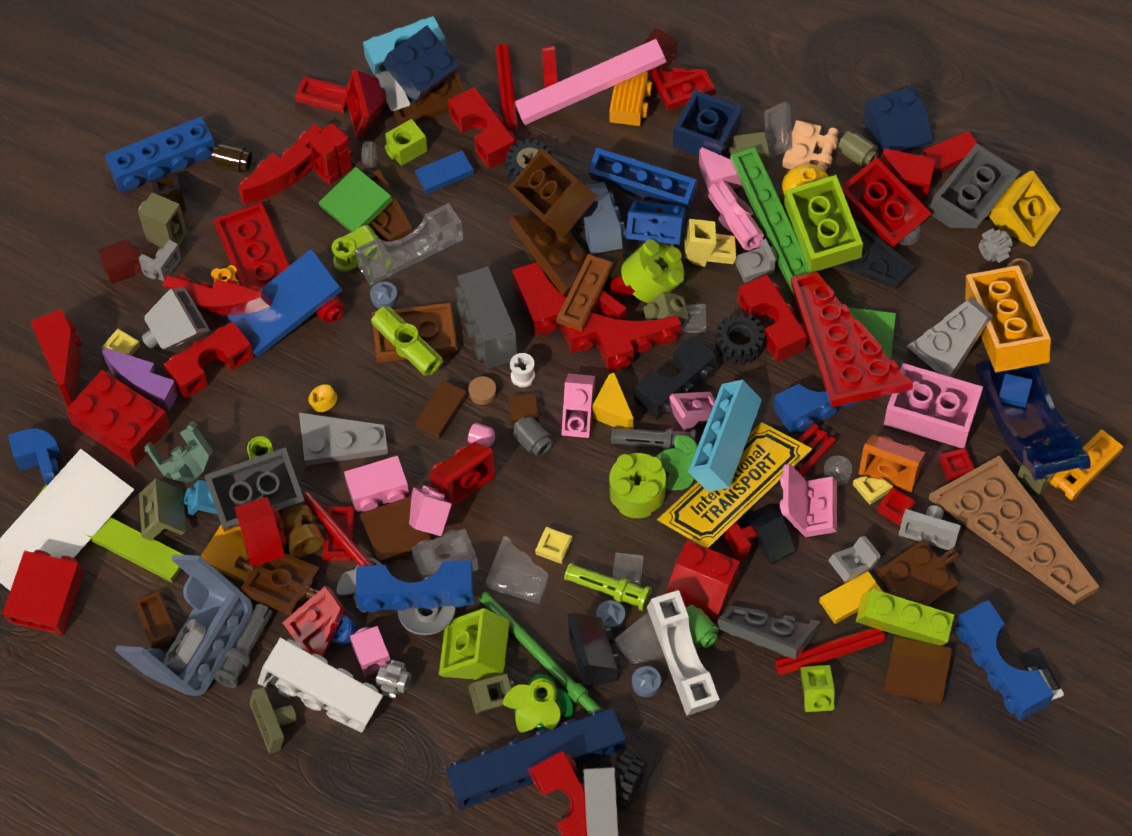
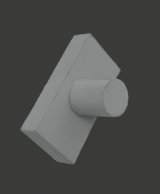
[898,505,961,550]

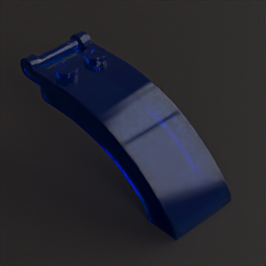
[976,361,1091,480]

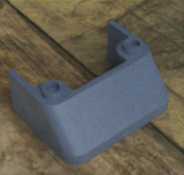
[115,555,252,696]

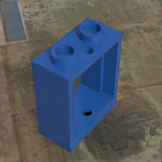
[626,200,687,245]

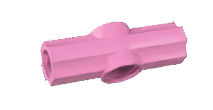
[708,180,764,251]

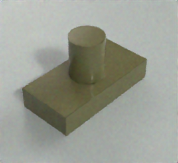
[249,687,296,754]

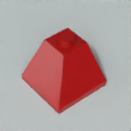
[345,70,386,140]

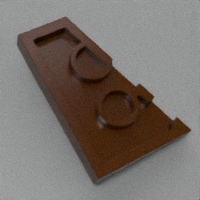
[366,169,415,245]

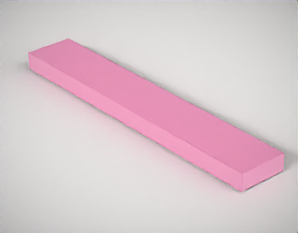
[515,39,666,125]

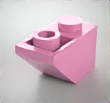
[562,374,595,438]
[409,485,451,536]

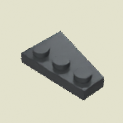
[717,605,821,659]

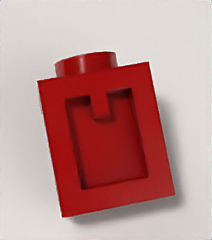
[592,290,626,320]

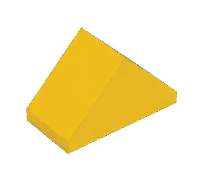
[592,373,633,429]

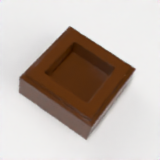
[508,393,539,425]

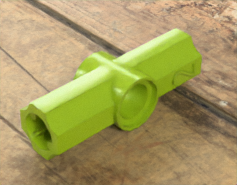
[371,306,443,376]

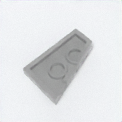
[299,413,388,466]

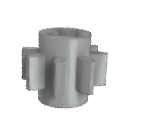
[979,228,1013,263]
[376,660,411,699]

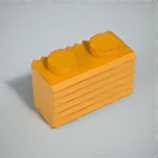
[610,71,652,126]

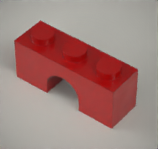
[448,87,517,169]
[737,274,808,363]
[164,322,254,400]
[527,751,587,836]

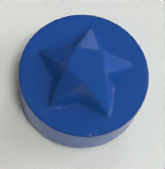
[331,615,356,645]

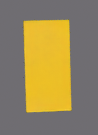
[819,571,883,624]

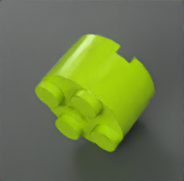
[621,239,684,303]
[609,453,666,518]

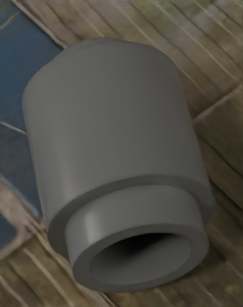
[513,417,553,457]

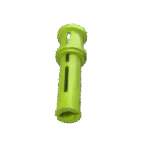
[564,563,652,611]

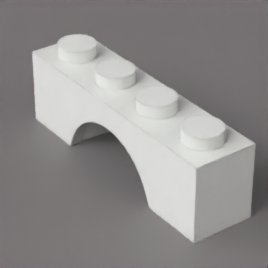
[647,590,719,716]

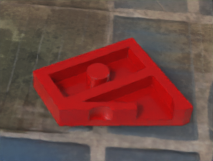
[649,67,715,111]

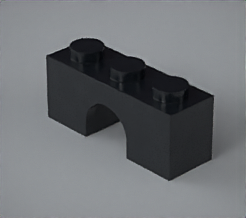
[634,336,716,420]

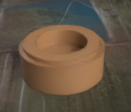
[469,376,496,405]

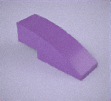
[102,347,178,412]

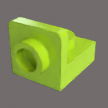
[801,665,834,712]

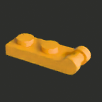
[1050,429,1123,501]

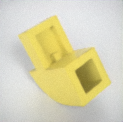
[684,219,736,267]

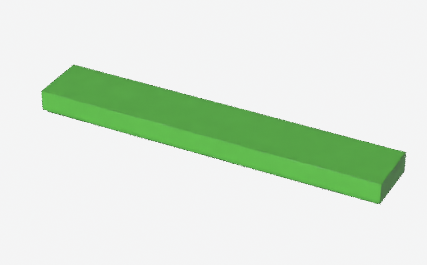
[730,147,810,296]

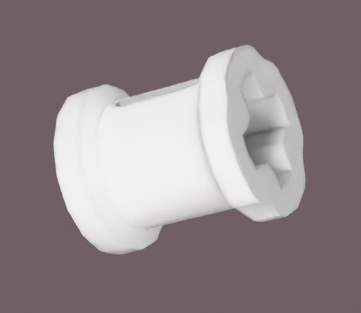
[510,353,535,388]

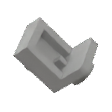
[828,536,880,582]

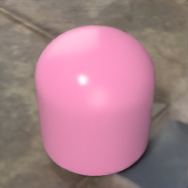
[468,422,495,447]

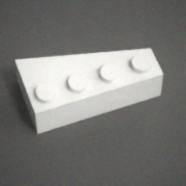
[258,638,383,733]

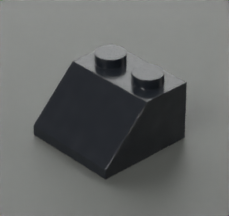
[568,613,621,689]

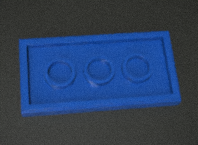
[227,249,342,357]

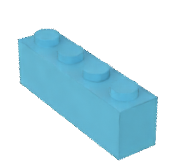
[688,380,762,492]

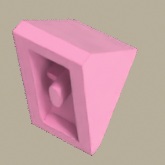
[699,147,743,191]

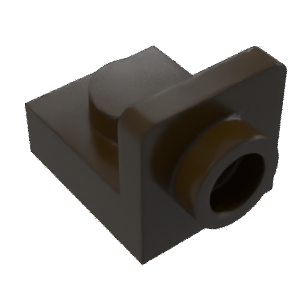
[151,174,186,212]

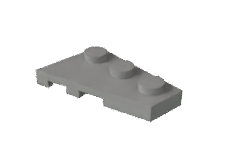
[907,299,993,378]

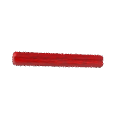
[496,43,518,131]
[775,627,885,675]

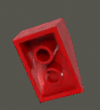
[841,157,932,247]
[30,309,82,408]

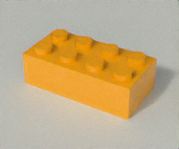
[965,265,1051,373]

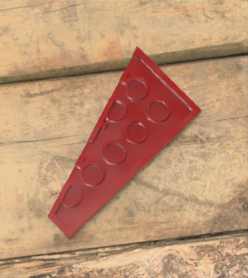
[791,272,913,407]

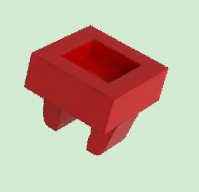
[724,522,758,561]

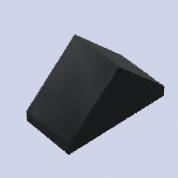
[742,506,796,565]

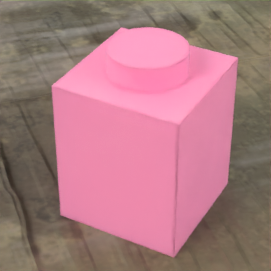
[350,626,390,677]

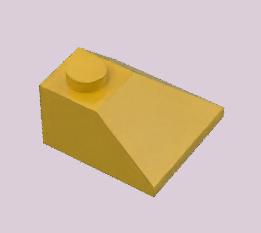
[988,171,1061,246]

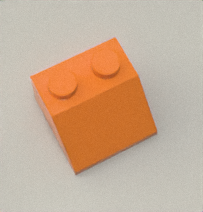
[859,434,925,493]

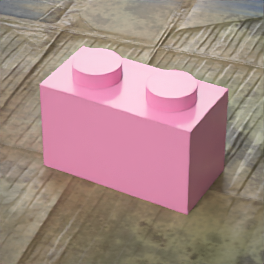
[344,456,409,513]

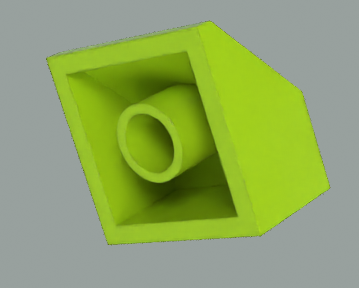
[439,608,509,680]

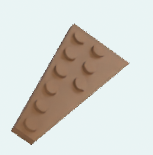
[929,456,1099,605]

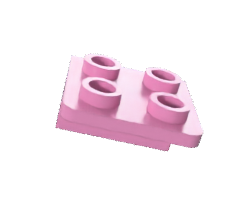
[780,464,837,537]

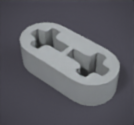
[163,619,206,673]

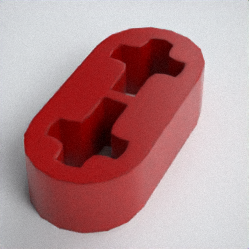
[542,46,557,88]

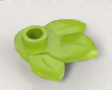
[503,678,560,732]

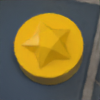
[309,384,337,412]

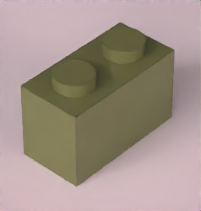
[138,193,187,248]

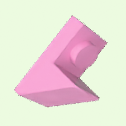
[669,392,715,432]

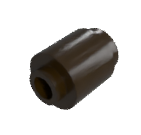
[212,142,252,173]

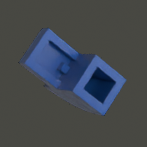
[8,429,62,485]

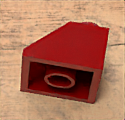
[429,442,496,508]
[666,540,740,623]

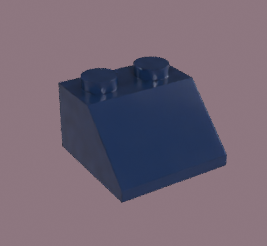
[863,85,933,155]

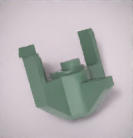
[144,421,213,483]

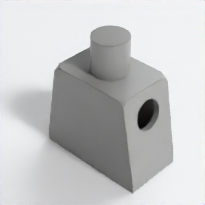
[142,287,210,350]

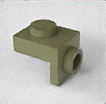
[643,292,689,322]

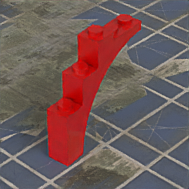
[512,262,681,372]

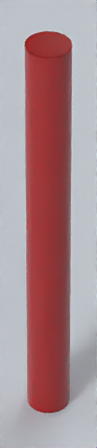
[303,492,373,566]

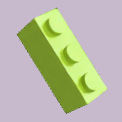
[856,589,954,646]

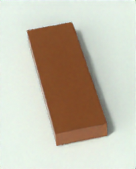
[557,254,613,332]

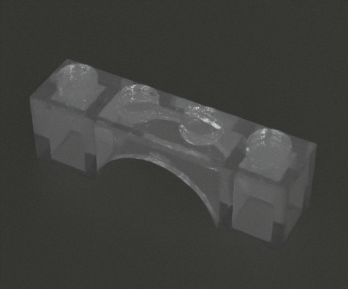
[355,203,463,286]

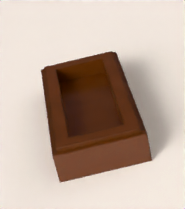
[415,380,467,439]
[133,590,178,649]

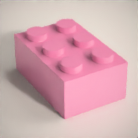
[884,363,983,448]

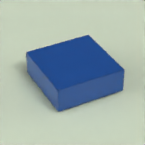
[998,374,1032,408]

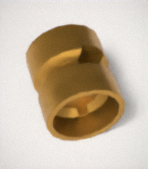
[277,504,325,558]

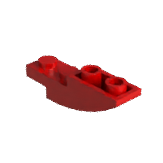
[238,124,322,205]
[163,275,272,316]

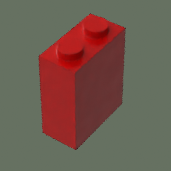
[2,550,84,635]

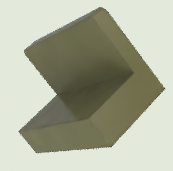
[139,478,186,540]

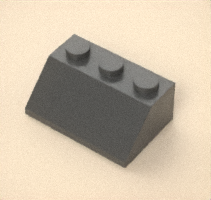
[929,144,1021,228]

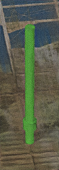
[479,591,601,714]

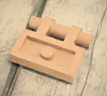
[782,120,839,172]

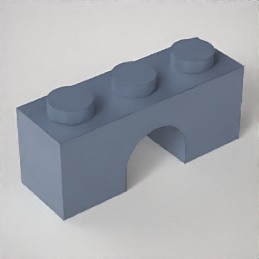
[579,182,626,254]

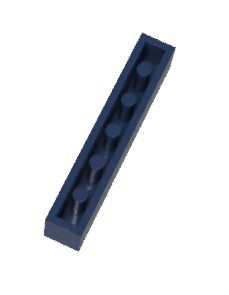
[446,708,626,811]

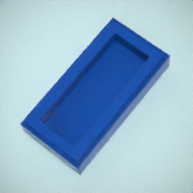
[415,151,474,194]

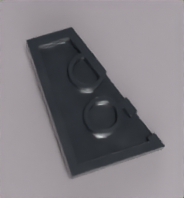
[836,219,915,289]

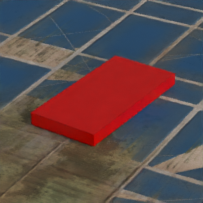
[213,202,290,289]

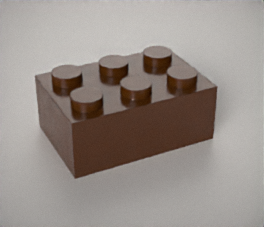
[508,147,598,237]

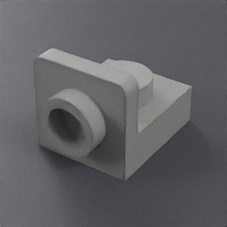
[735,239,778,283]
[139,240,182,282]

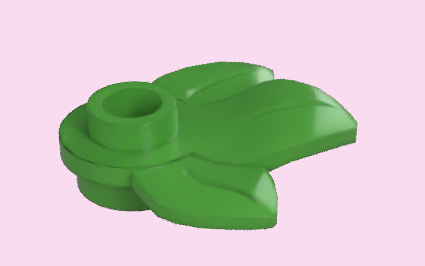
[656,435,698,490]

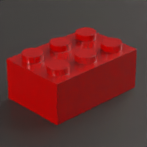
[66,370,170,467]

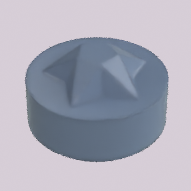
[370,282,398,309]
[596,601,625,631]
[632,666,661,697]

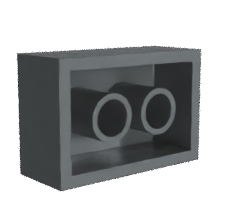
[455,266,517,369]
[204,447,305,532]

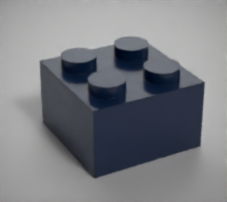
[382,25,459,104]
[673,90,742,157]

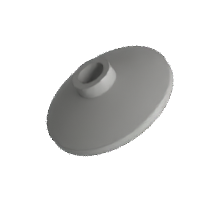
[398,606,455,635]

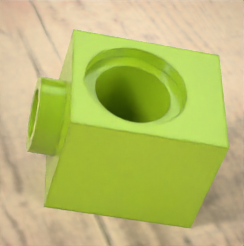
[385,119,427,166]

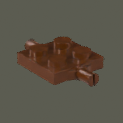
[877,540,959,606]
[235,553,319,616]

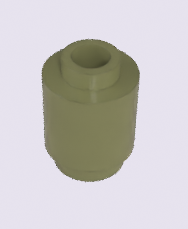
[838,131,878,168]

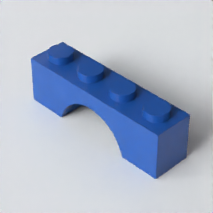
[773,384,859,434]
[356,560,474,612]
[955,600,1054,721]

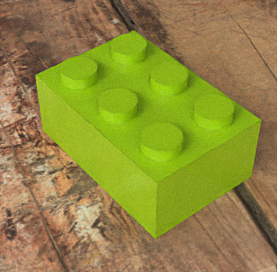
[784,175,863,273]

